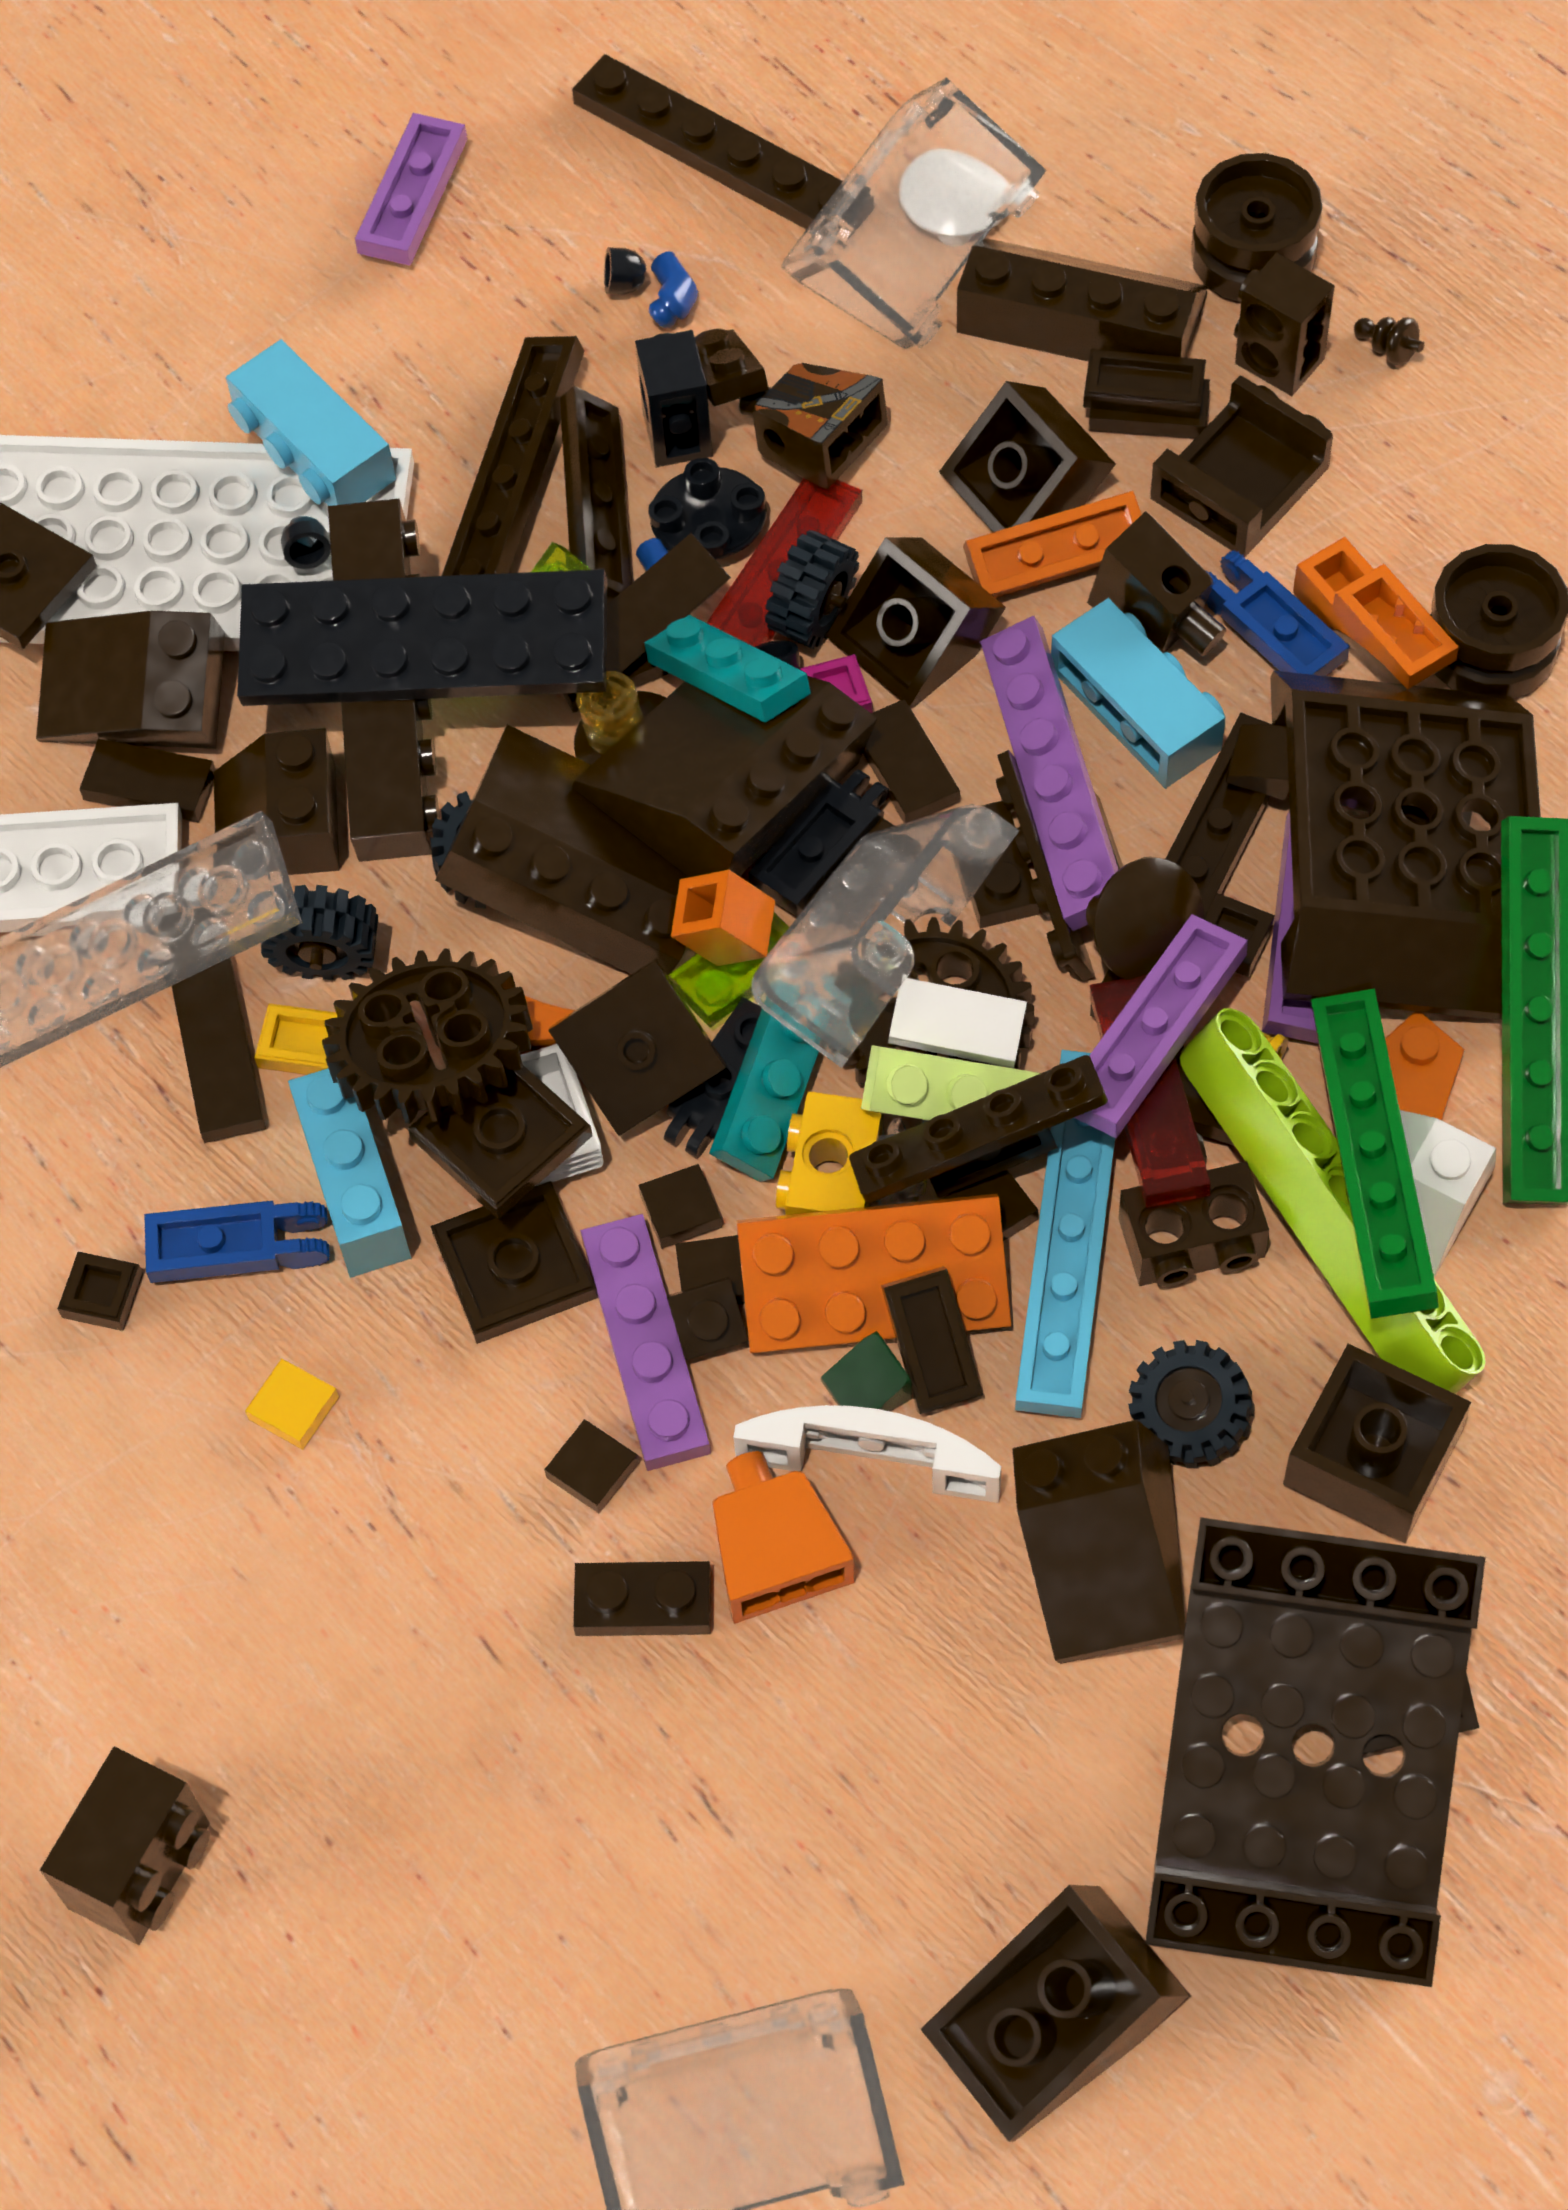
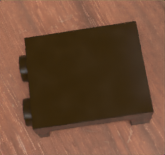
[1150,376,1333,558]

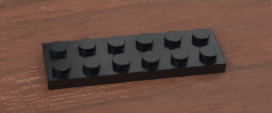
[237,569,607,706]

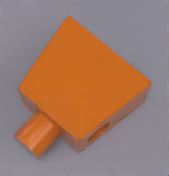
[712,1451,855,1624]

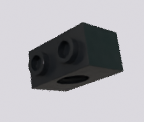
[635,330,713,468]

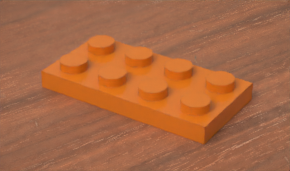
[737,1194,1011,1353]

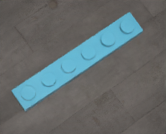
[1015,1050,1115,1418]

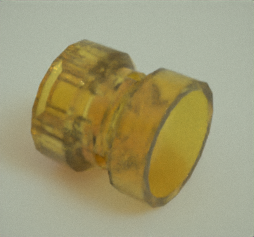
[576,671,644,754]

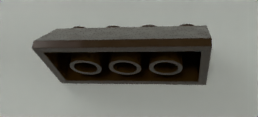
[957,238,1207,362]

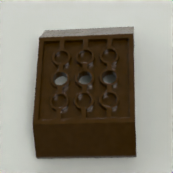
[1270,671,1541,1020]
[1145,1517,1486,1987]

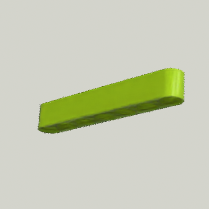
[1180,1008,1486,1394]

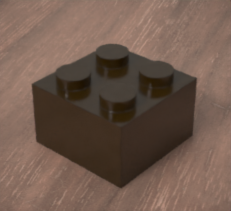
[1283,1343,1471,1543]
[40,1746,210,1945]

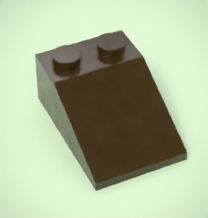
[36,611,225,749]
[1012,1420,1186,1664]
[921,1885,1190,2142]

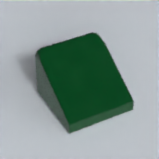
[821,1331,912,1412]

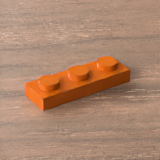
[963,491,1142,598]

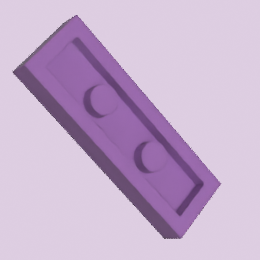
[355,113,467,266]

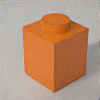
[671,870,775,966]

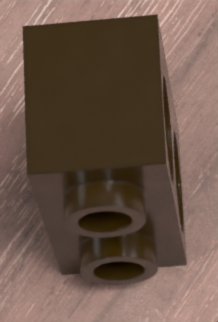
[1234,253,1335,396]
[1118,1161,1269,1287]

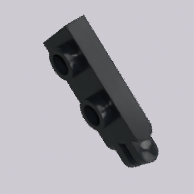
[748,769,889,917]
[664,997,762,1158]

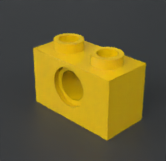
[776,1091,884,1215]

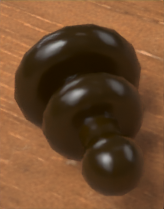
[1354,317,1424,365]

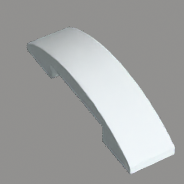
[733,1405,1001,1503]

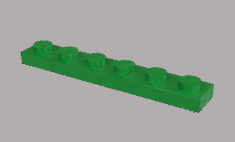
[1501,816,1568,1205]
[1311,988,1439,1319]

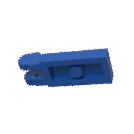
[1206,550,1350,676]
[144,1201,330,1283]

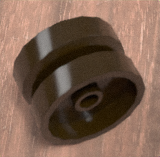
[1191,153,1323,302]
[1430,544,1568,699]

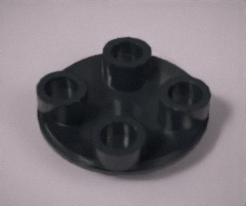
[648,458,767,560]

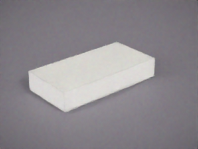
[888,977,1027,1068]

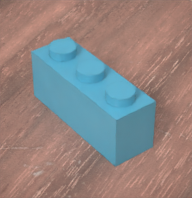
[226,339,396,506]
[1051,598,1226,789]
[288,1068,411,1278]

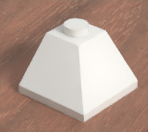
[1400,1110,1496,1278]

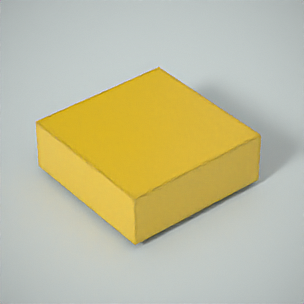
[245,1358,339,1450]

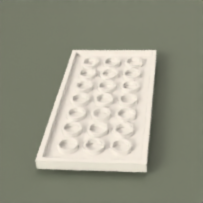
[0,435,414,651]

